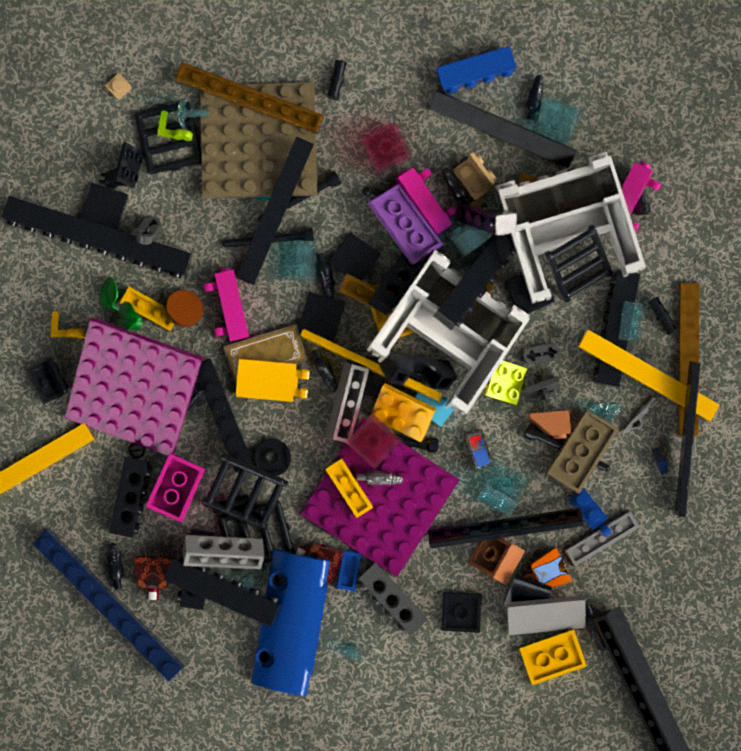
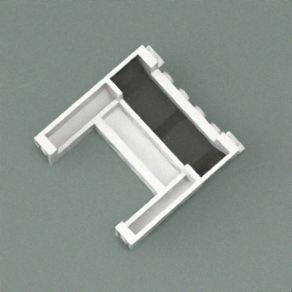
[496,152,646,304]
[367,250,530,416]

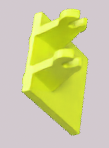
[484,360,527,405]

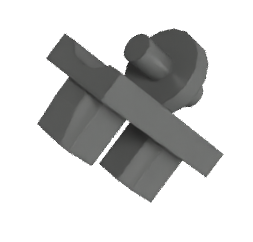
[525,370,560,404]

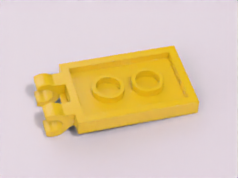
[236,358,309,402]

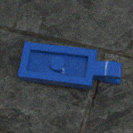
[568,488,612,537]

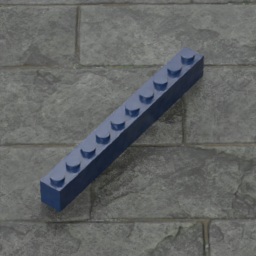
[32,529,185,681]

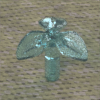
[178,99,209,130]
[589,402,623,424]

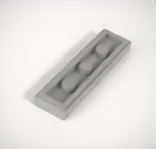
[564,510,640,567]

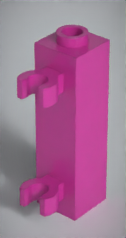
[618,161,662,232]
[395,168,456,236]
[204,268,250,342]

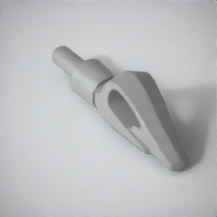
[622,396,656,432]

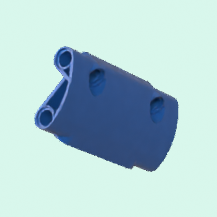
[251,549,330,696]

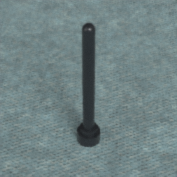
[258,170,342,222]
[222,227,314,247]
[524,424,610,472]

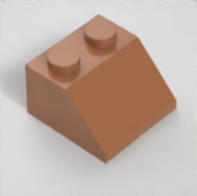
[527,410,571,439]
[468,538,525,585]

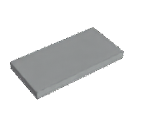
[507,595,586,635]

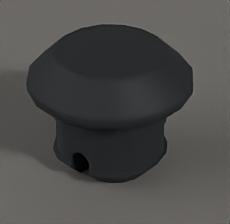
[128,443,145,459]

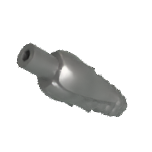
[357,470,403,486]

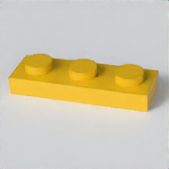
[120,287,174,331]
[326,459,373,518]

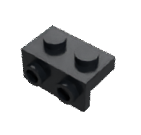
[26,358,68,405]

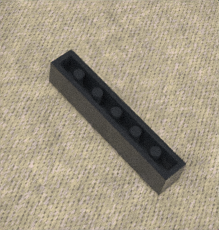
[433,234,516,330]
[592,270,640,388]
[197,358,255,473]
[164,556,283,627]

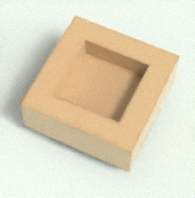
[105,73,132,101]

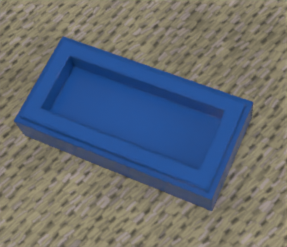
[336,550,362,591]

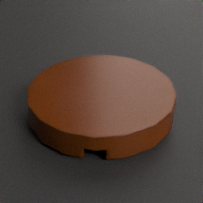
[165,290,204,327]

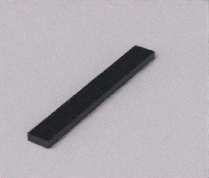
[429,90,577,168]
[236,136,314,285]
[675,361,701,517]
[428,507,584,549]

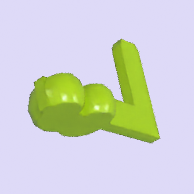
[157,111,193,141]

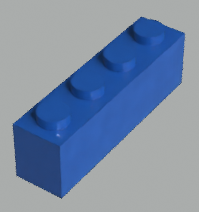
[436,46,516,94]

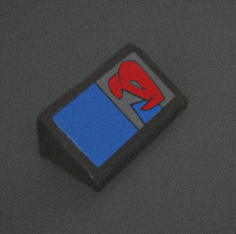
[463,429,494,471]

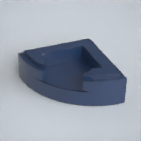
[651,447,668,475]

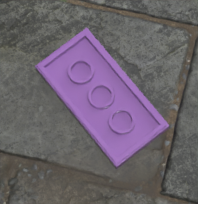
[368,183,444,265]

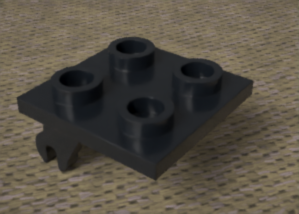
[98,142,144,189]

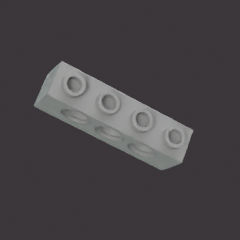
[183,535,264,569]

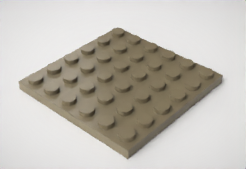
[200,82,317,199]

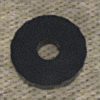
[253,438,291,476]

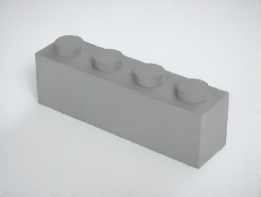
[325,363,369,443]

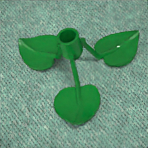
[99,276,142,330]

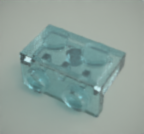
[618,302,645,344]

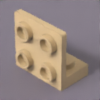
[452,152,496,200]

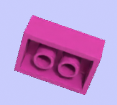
[146,453,207,522]

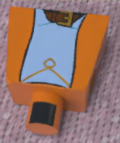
[523,547,572,587]

